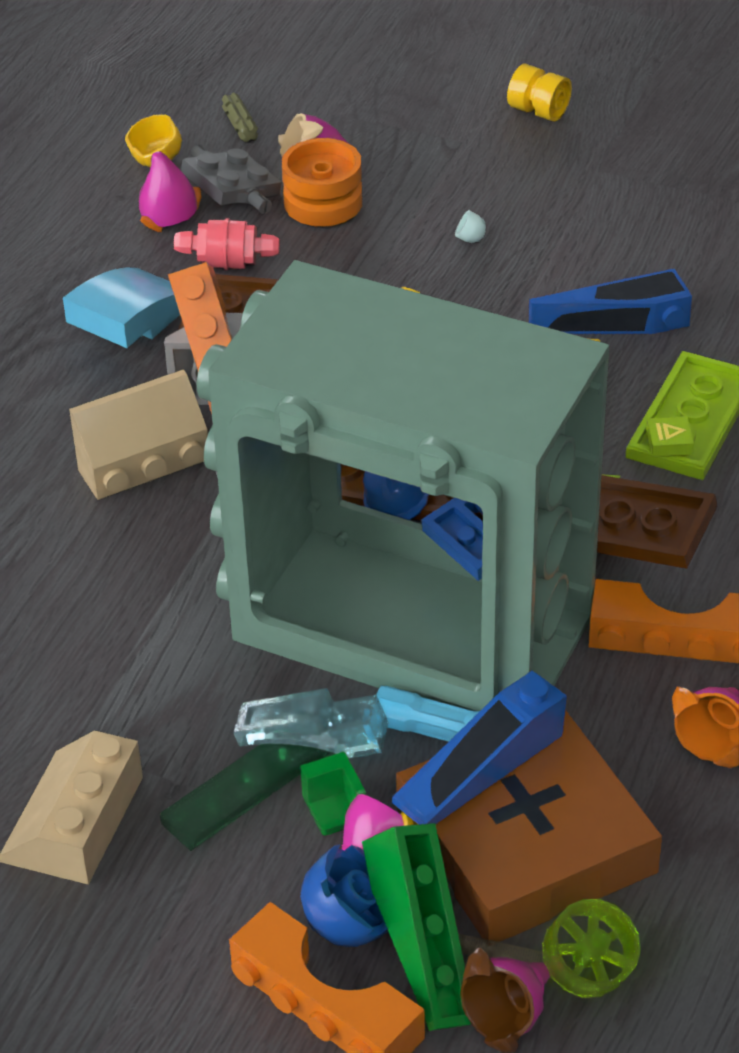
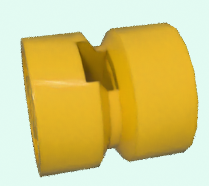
[507,64,572,121]

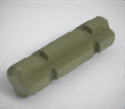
[221,92,258,142]

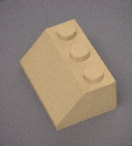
[69,369,208,500]
[0,731,143,885]

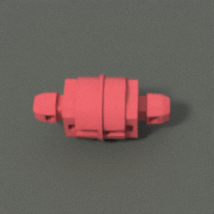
[174,218,280,270]

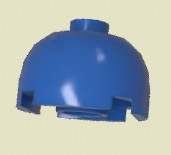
[300,845,388,948]

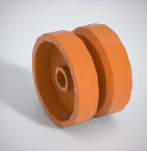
[282,138,362,227]

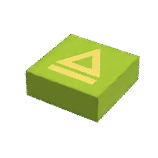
[646,416,694,457]

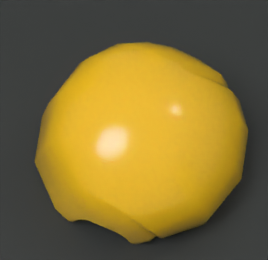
[125,115,182,167]

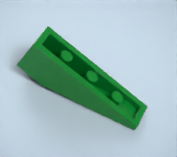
[362,823,472,1031]

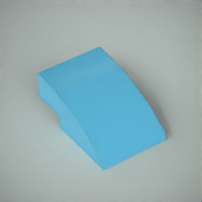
[63,267,180,348]

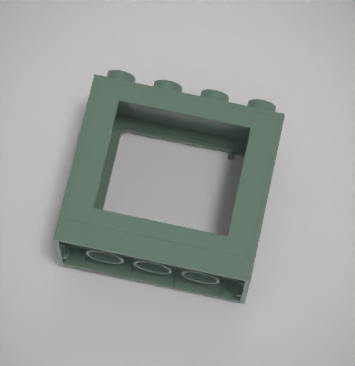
[197,260,609,712]

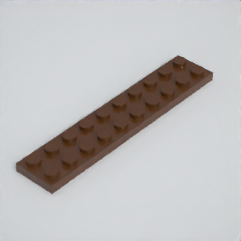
[340,464,718,569]

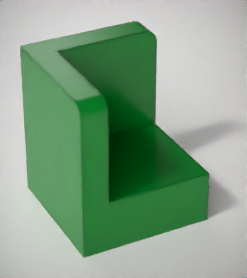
[300,751,366,836]

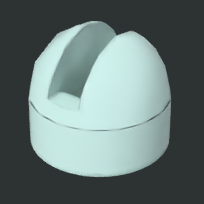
[455,210,486,243]

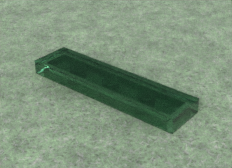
[160,715,334,851]

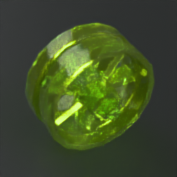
[542,899,641,998]

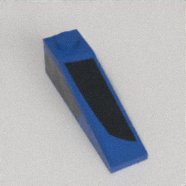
[529,269,692,334]
[392,670,567,825]

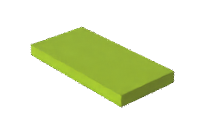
[626,351,739,480]

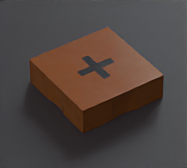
[396,709,662,946]

